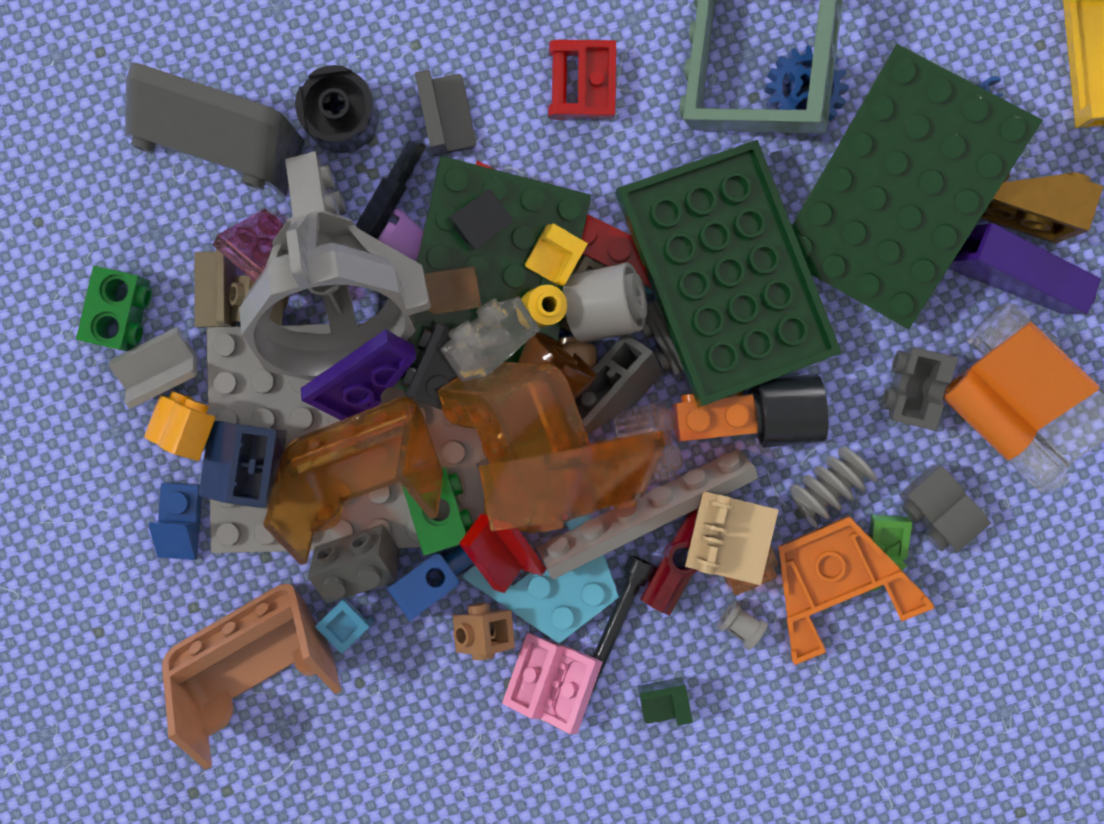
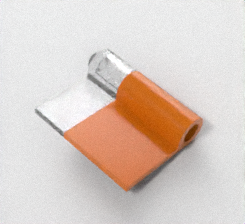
[943,321,1104,492]

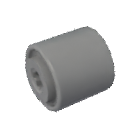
[563,262,647,343]

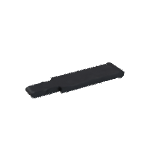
[348,141,425,286]

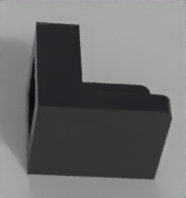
[447,189,514,251]

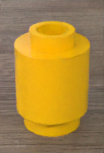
[519,285,567,328]

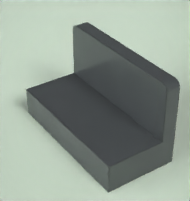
[415,70,477,156]

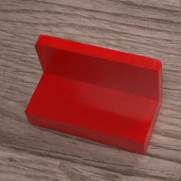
[459,513,547,593]

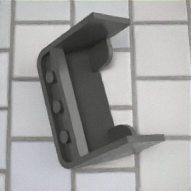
[125,62,305,197]

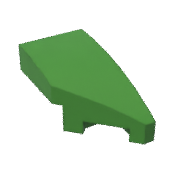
[869,515,913,591]

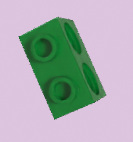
[76,265,152,351]

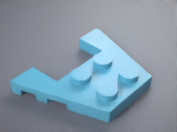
[462,485,619,643]

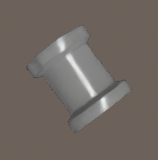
[717,600,768,651]

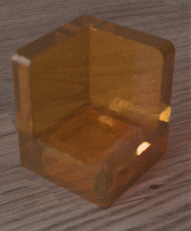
[425,267,481,314]

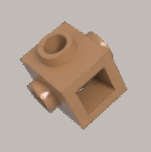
[452,603,515,660]

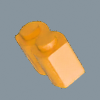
[144,390,216,461]

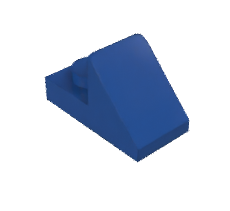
[149,482,202,560]

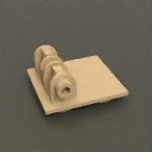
[685,491,779,585]

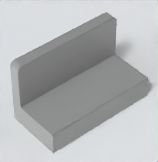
[109,327,198,409]

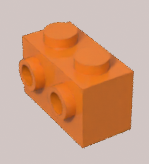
[672,391,757,442]

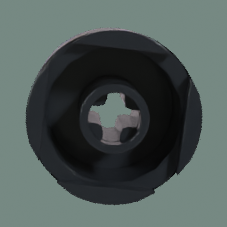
[295,65,379,153]

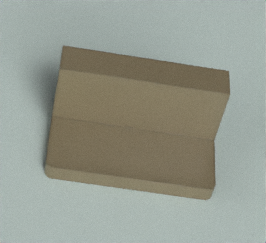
[194,247,236,328]

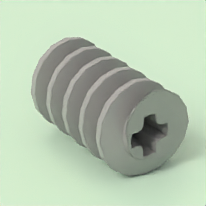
[790,447,877,528]

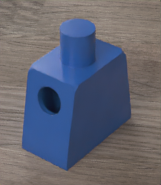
[387,545,473,621]

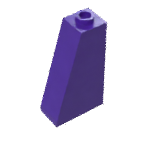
[948,223,1101,314]

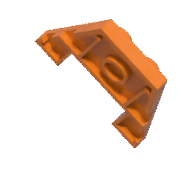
[779,515,934,665]

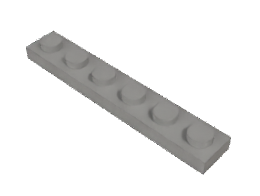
[536,449,759,580]

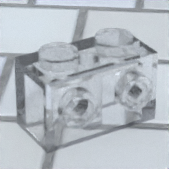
[440,296,541,382]

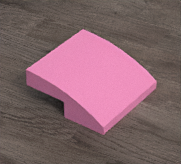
[502,632,603,734]

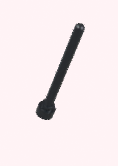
[590,555,657,698]

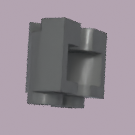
[881,347,958,431]

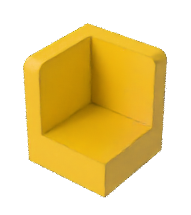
[525,223,588,286]

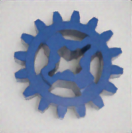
[764,46,849,121]

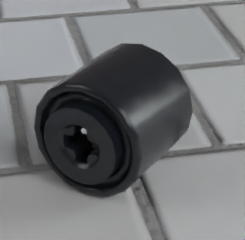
[750,374,829,448]

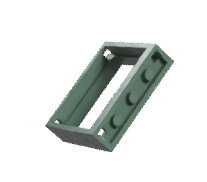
[680,0,843,134]

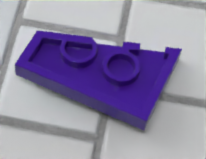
[301,329,416,429]

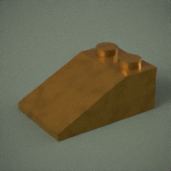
[980,172,1104,244]

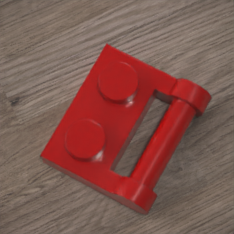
[548,39,616,120]

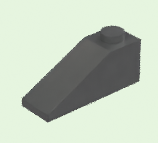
[551,334,663,441]

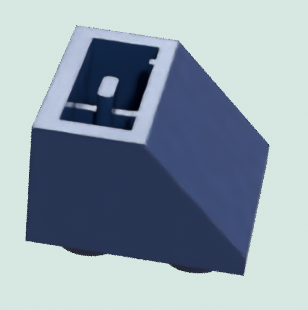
[198,420,287,509]

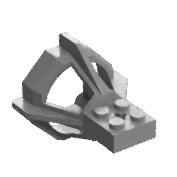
[239,151,431,380]

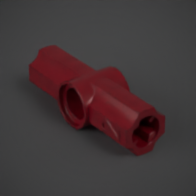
[640,508,699,616]

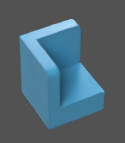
[315,598,376,654]

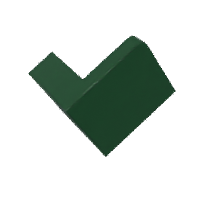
[637,677,693,726]

